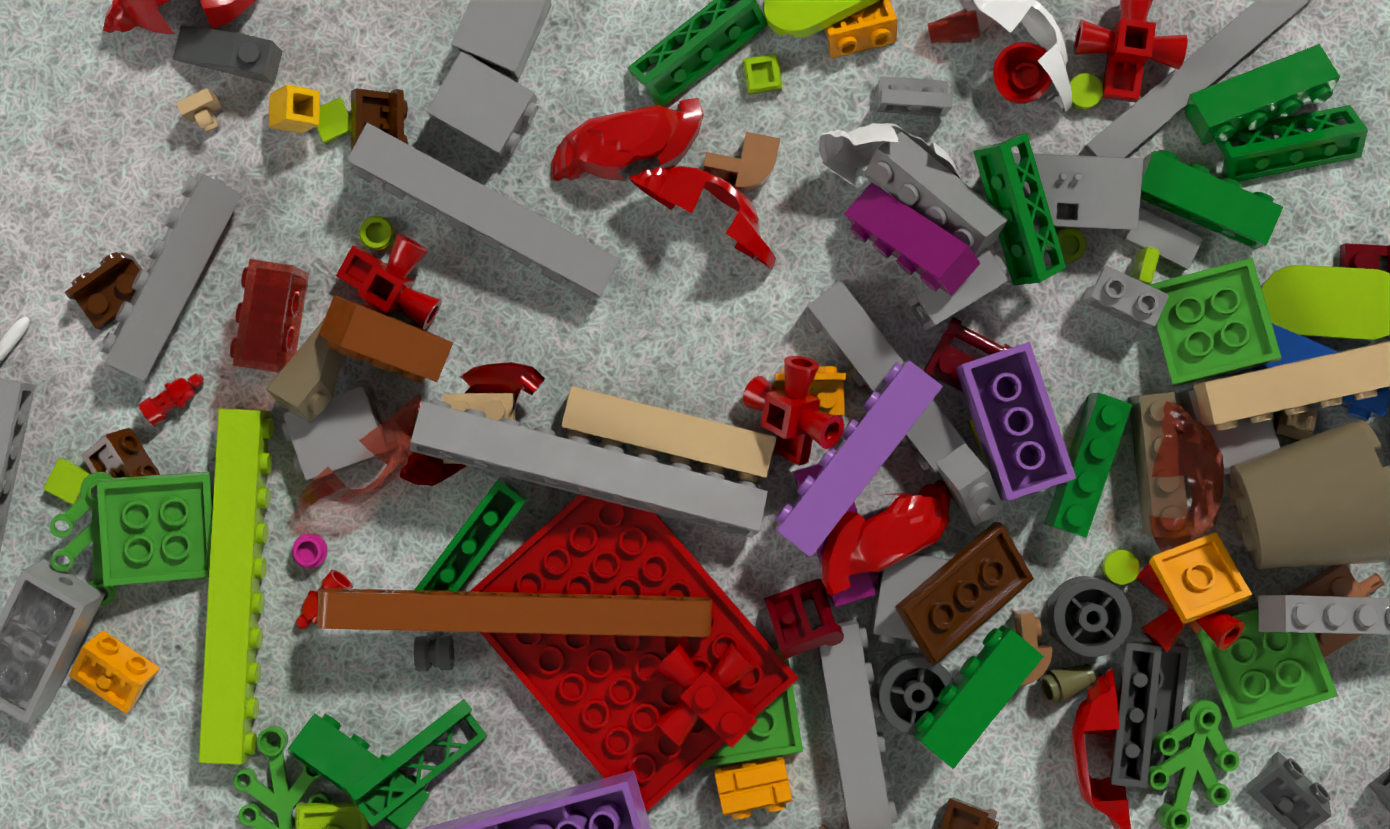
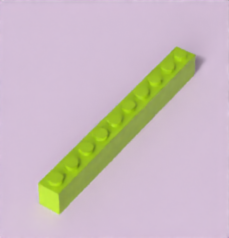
[199,408,274,765]

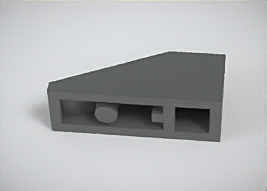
[173,26,283,84]

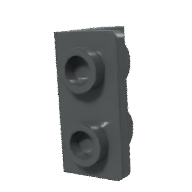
[1246,752,1331,829]

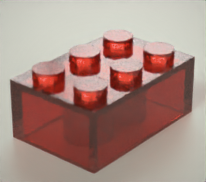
[230,259,309,373]

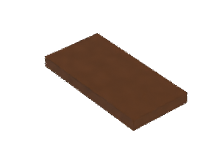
[895,522,1034,665]

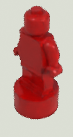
[138,373,204,427]
[296,570,353,629]

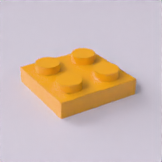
[1149,532,1252,624]

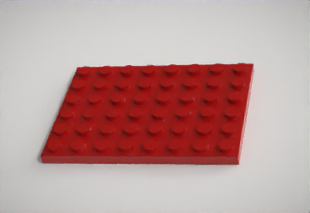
[470,494,799,812]

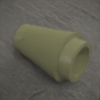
[1040,664,1096,704]

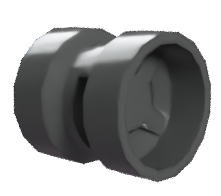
[414,635,454,671]

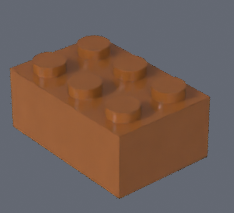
[318,295,453,384]

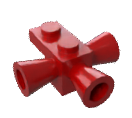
[1074,0,1188,103]
[336,233,442,330]
[743,356,844,466]
[1136,563,1245,653]
[655,643,757,748]

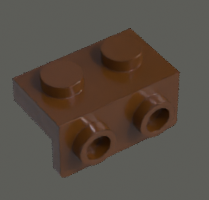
[351,88,408,151]

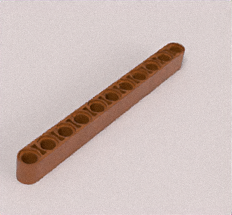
[317,588,712,637]

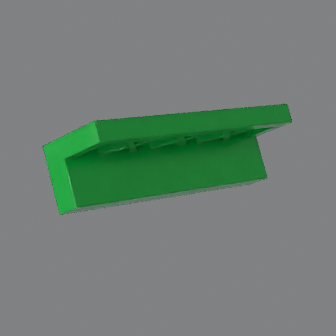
[627,0,768,107]
[1215,105,1368,182]
[973,133,1066,285]
[346,699,488,827]

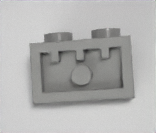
[876,76,953,117]
[1081,266,1169,330]

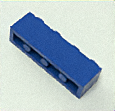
[1252,323,1390,421]

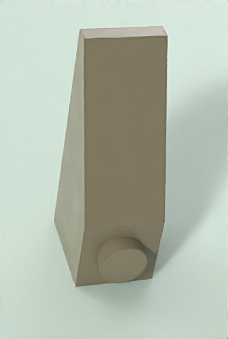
[266,318,343,424]

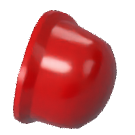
[993,42,1053,104]

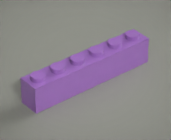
[774,360,943,557]

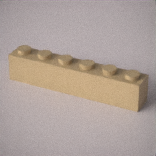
[1194,341,1390,431]
[561,386,776,483]

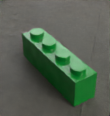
[1184,44,1340,145]
[1140,150,1283,249]
[1044,392,1132,538]
[414,477,527,591]
[913,625,1044,769]
[288,713,430,829]

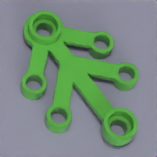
[50,472,117,606]
[1147,699,1239,829]
[233,725,331,829]

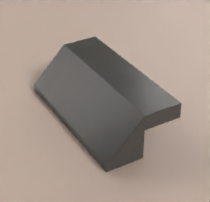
[1110,642,1189,789]

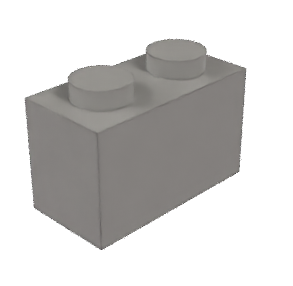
[936,443,1003,527]

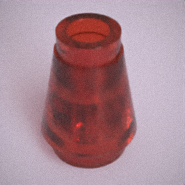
[928,8,980,44]

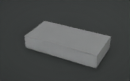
[1123,208,1204,271]

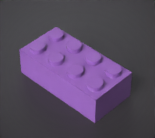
[955,342,1076,501]

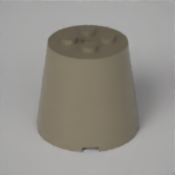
[1227,419,1390,570]

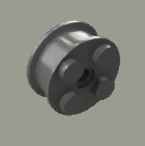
[1047,576,1132,657]
[875,653,955,735]

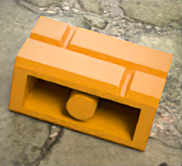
[714,755,793,819]

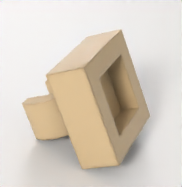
[176,88,223,132]
[1274,406,1319,441]

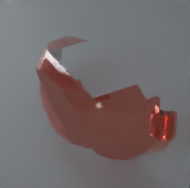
[296,393,422,509]
[1149,400,1224,552]

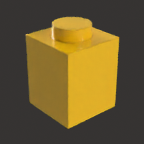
[268,84,320,134]

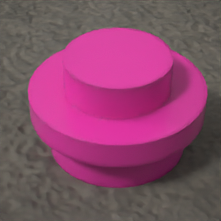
[292,534,328,569]

